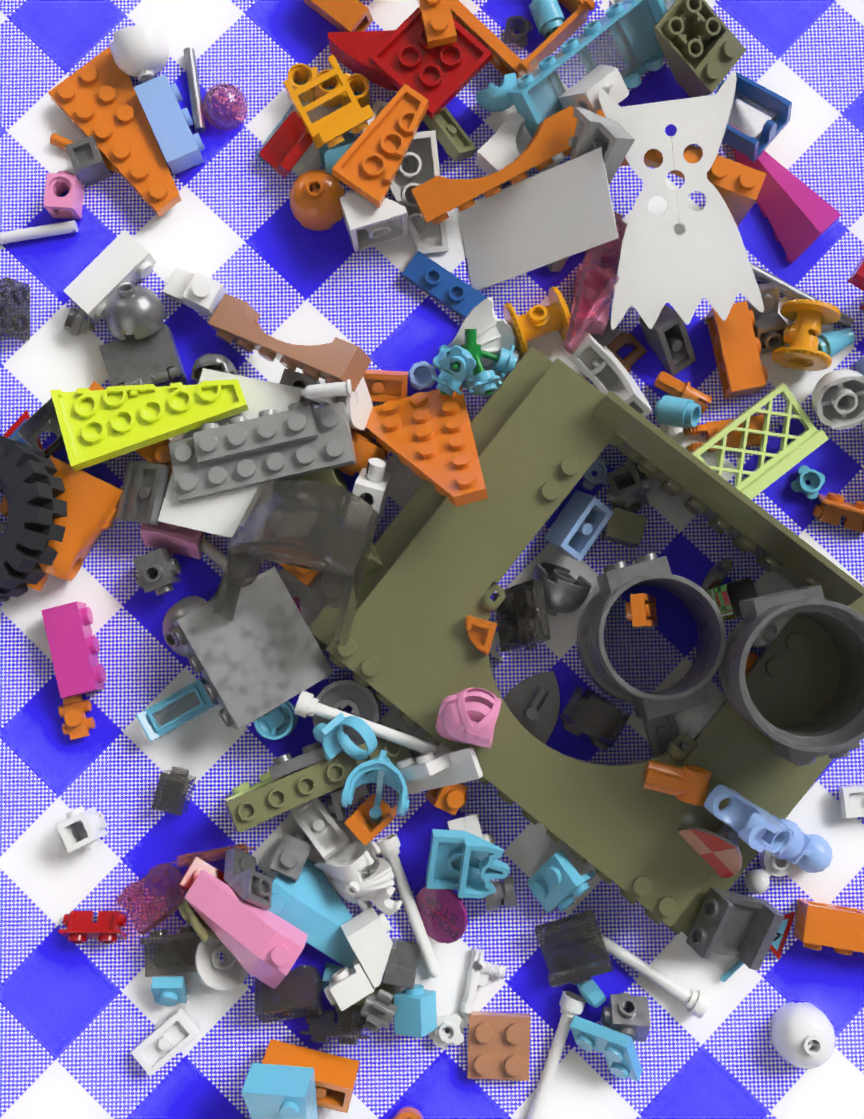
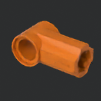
[643,759,712,806]

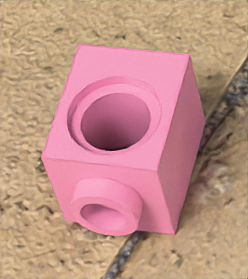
[44,171,84,219]

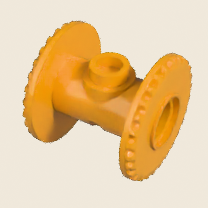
[503,287,574,359]
[771,299,841,371]

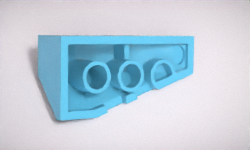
[268,858,357,969]

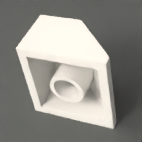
[340,190,409,252]

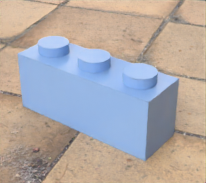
[134,74,205,175]

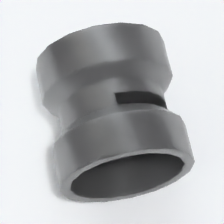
[485,875,517,912]

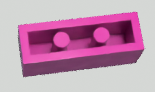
[41,601,106,698]

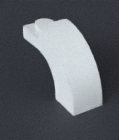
[566,333,652,417]

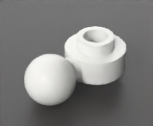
[745,850,793,894]

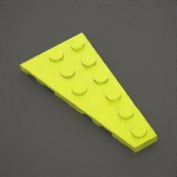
[50,379,249,472]

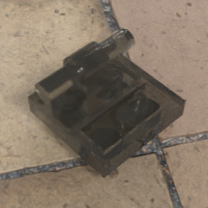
[493,579,551,652]
[535,910,613,988]

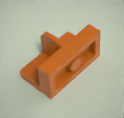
[344,793,397,846]

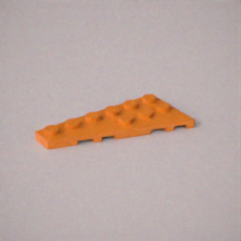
[48,46,182,218]

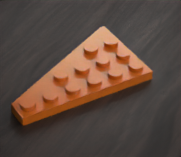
[365,386,488,507]

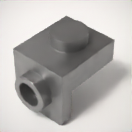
[269,832,313,881]

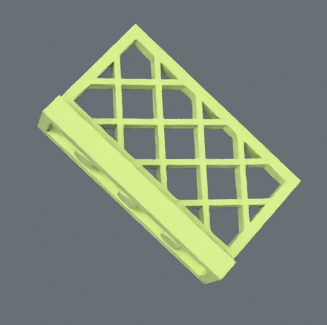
[692,383,829,500]

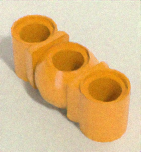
[288,63,371,108]

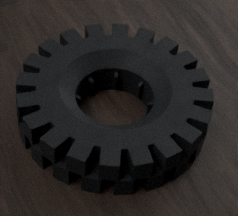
[0,435,67,602]

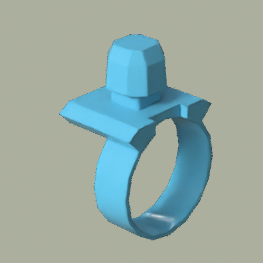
[313,713,377,762]

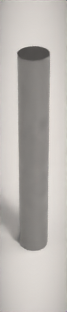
[183,47,206,133]

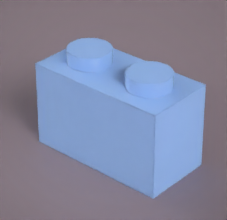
[543,490,614,562]

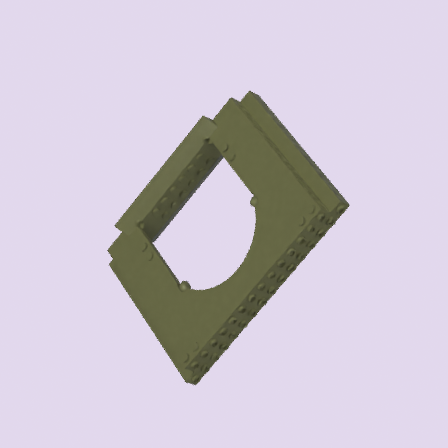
[309,346,864,937]

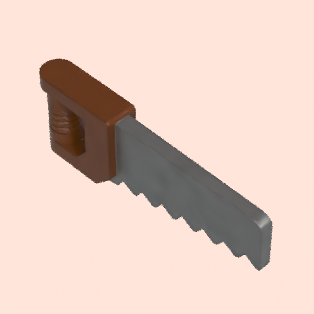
[567,300,647,373]

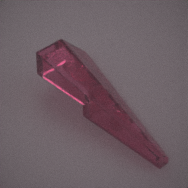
[564,212,627,355]

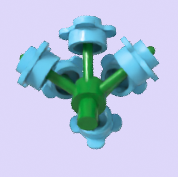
[431,329,517,397]

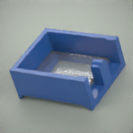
[714,72,792,162]

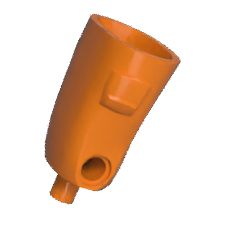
[27,455,123,592]

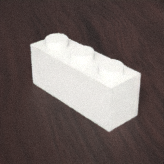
[63,229,157,323]

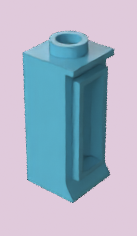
[136,678,219,741]

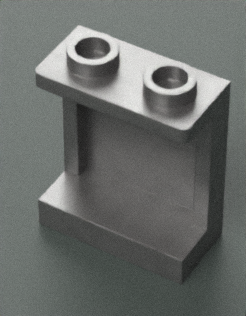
[685,887,785,971]

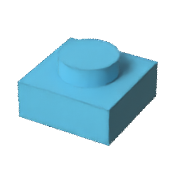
[151,976,188,1006]

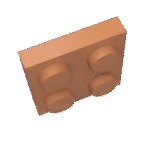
[467,1011,531,1081]

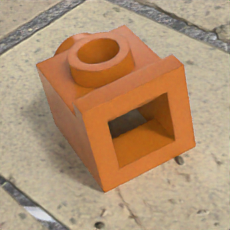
[425,782,468,815]

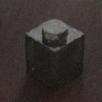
[152,766,197,816]

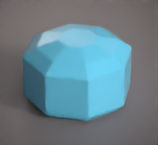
[577,974,606,1008]

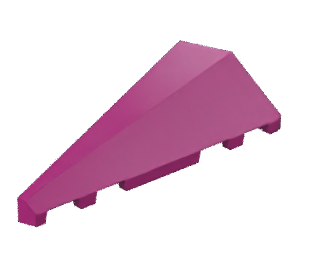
[731,124,842,265]

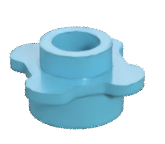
[791,465,825,500]

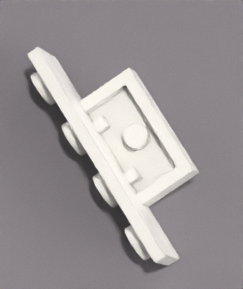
[395,747,483,796]

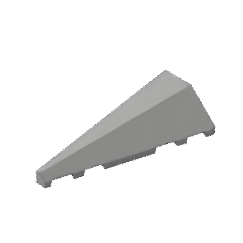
[547,107,635,272]

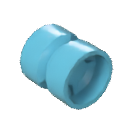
[254,701,298,740]

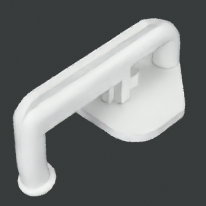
[301,377,373,431]

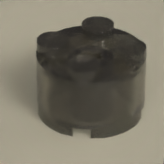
[560,685,631,751]

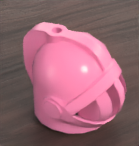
[436,687,501,749]

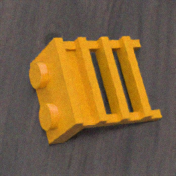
[283,54,375,150]

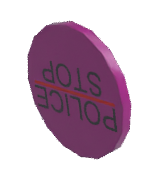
[415,886,468,944]

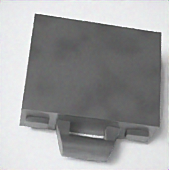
[99,324,187,387]

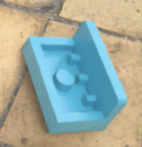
[527,850,596,914]

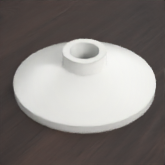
[195,936,249,990]

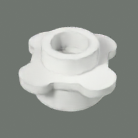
[434,1013,464,1048]

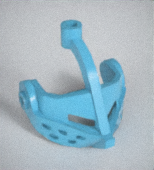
[340,750,410,823]

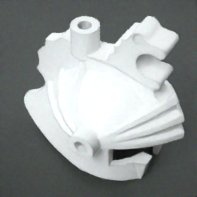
[447,297,520,383]
[314,840,403,916]

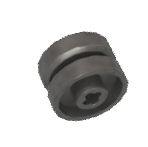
[313,679,381,745]

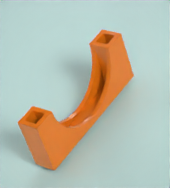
[596,110,766,227]

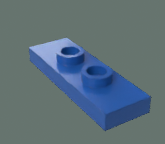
[402,251,487,319]

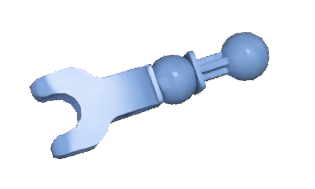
[704,784,833,873]

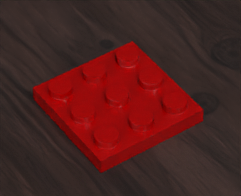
[369,7,492,119]

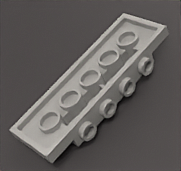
[169,402,357,502]

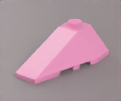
[184,869,308,989]

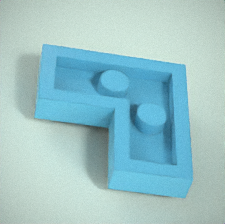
[570,1016,643,1082]

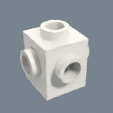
[56,806,107,853]

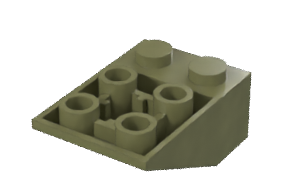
[653,0,746,98]

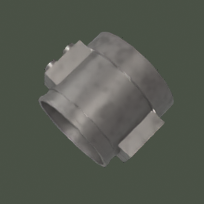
[577,553,726,720]
[719,586,864,766]

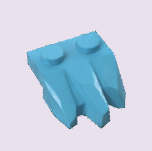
[426,829,511,899]

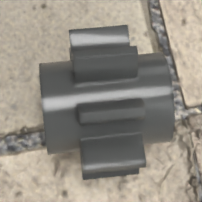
[360,989,398,1033]

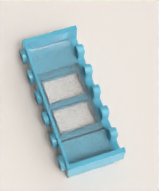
[508,0,667,138]

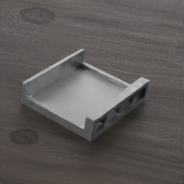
[172,567,334,730]

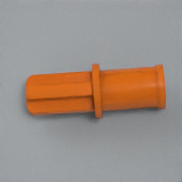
[654,371,712,414]

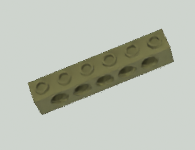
[225,728,411,832]

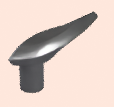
[701,559,733,591]

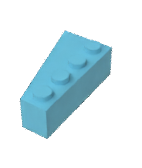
[241,1063,318,1119]

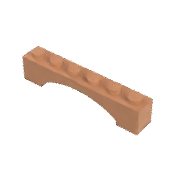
[208,293,372,392]

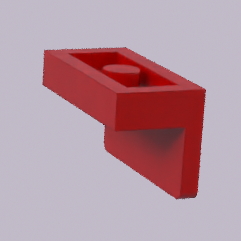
[259,111,316,178]

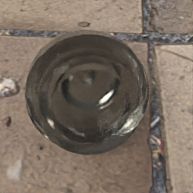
[63,307,95,336]

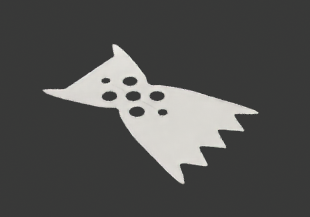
[598,70,764,330]

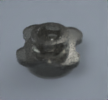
[501,16,533,48]

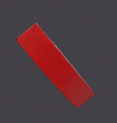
[328,30,399,92]

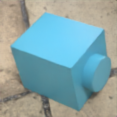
[394,984,437,1038]

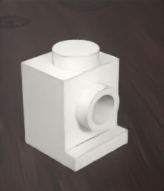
[324,958,374,1012]

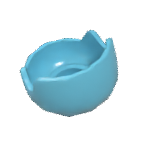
[475,73,517,112]

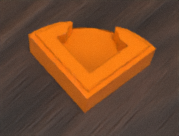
[465,615,498,655]

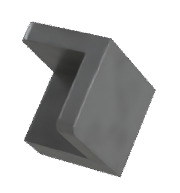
[65,136,111,186]
[383,938,420,989]

